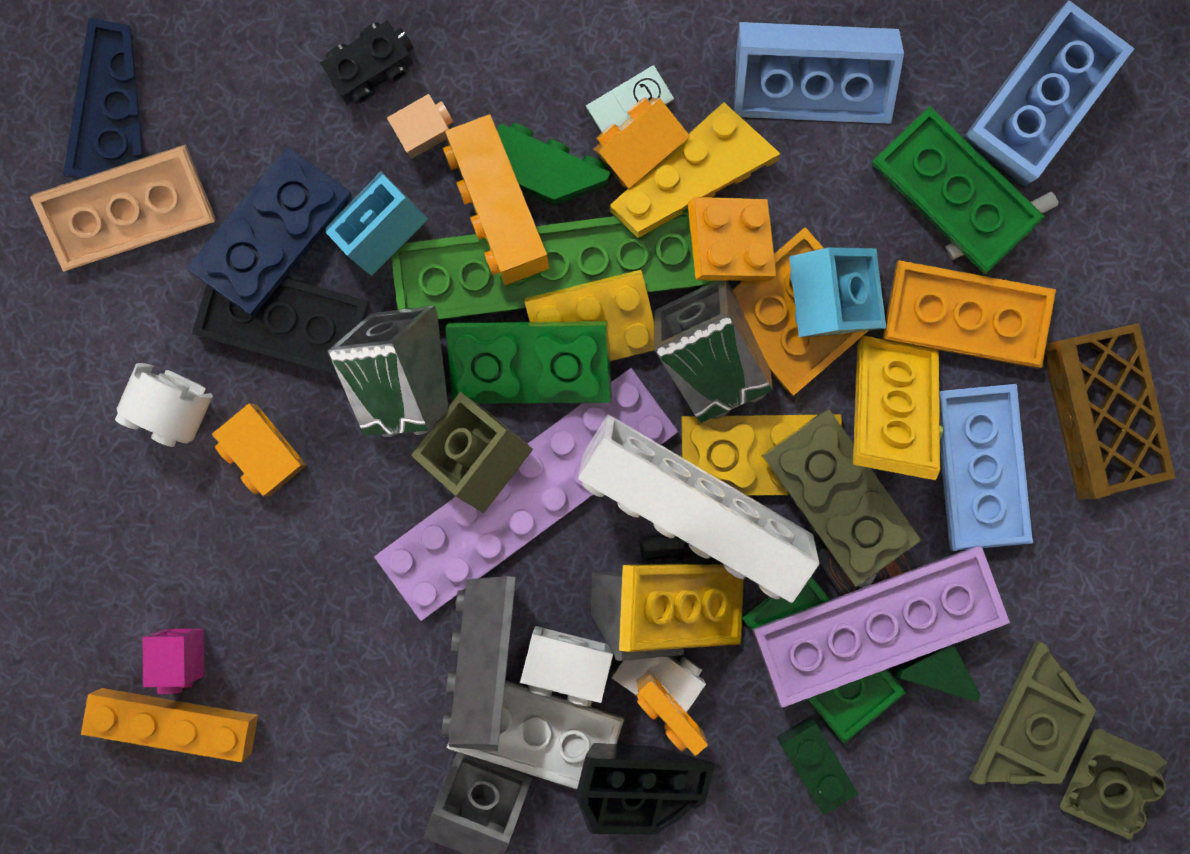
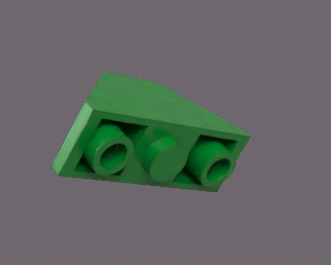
[497,123,611,206]

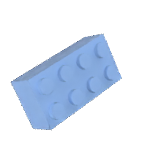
[963,0,1135,187]

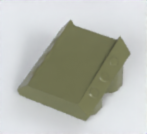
[1059,728,1168,840]

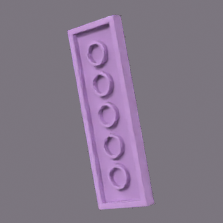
[752,546,1010,708]

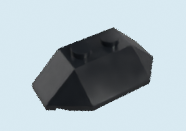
[575,743,715,835]

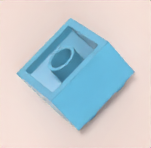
[789,247,886,337]

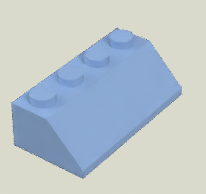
[734,22,904,124]

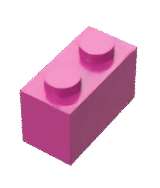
[142,628,204,694]

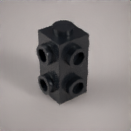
[320,20,414,105]

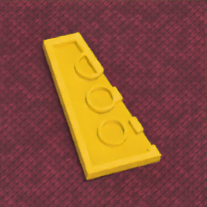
[610,102,781,238]

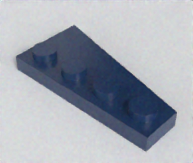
[63,18,143,179]

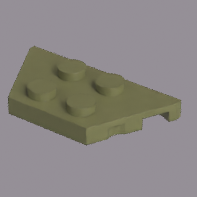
[969,640,1096,784]

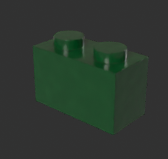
[777,717,858,815]

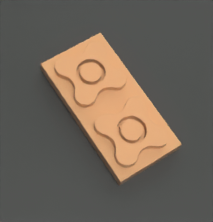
[30,144,216,272]

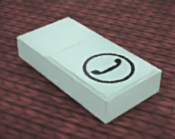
[586,65,674,133]

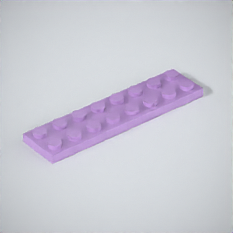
[374,368,678,621]

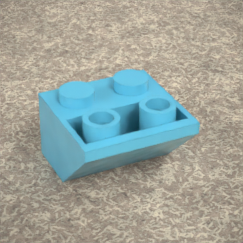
[326,171,428,276]

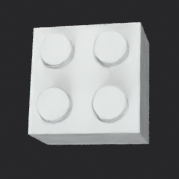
[520,626,613,707]

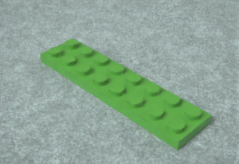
[391,208,716,321]

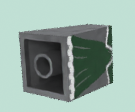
[654,280,773,423]
[328,305,448,437]

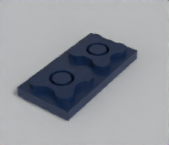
[186,146,352,318]

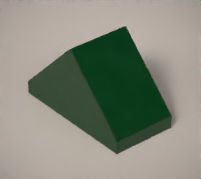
[893,644,980,702]

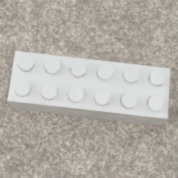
[578,414,819,603]

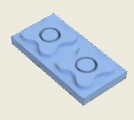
[939,384,1033,551]

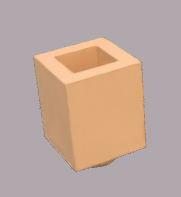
[387,94,453,159]

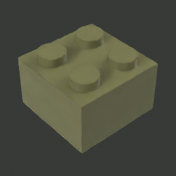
[411,392,533,513]

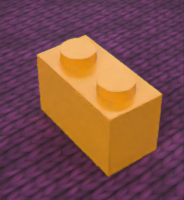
[592,97,690,189]
[212,403,307,496]

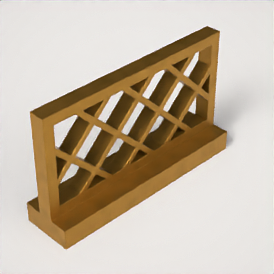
[1044,323,1176,500]

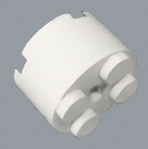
[115,363,213,447]

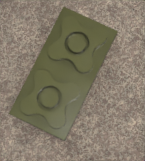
[761,409,921,587]

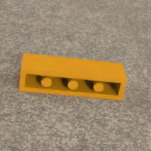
[443,114,550,286]
[81,688,258,762]

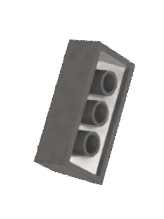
[441,576,516,752]

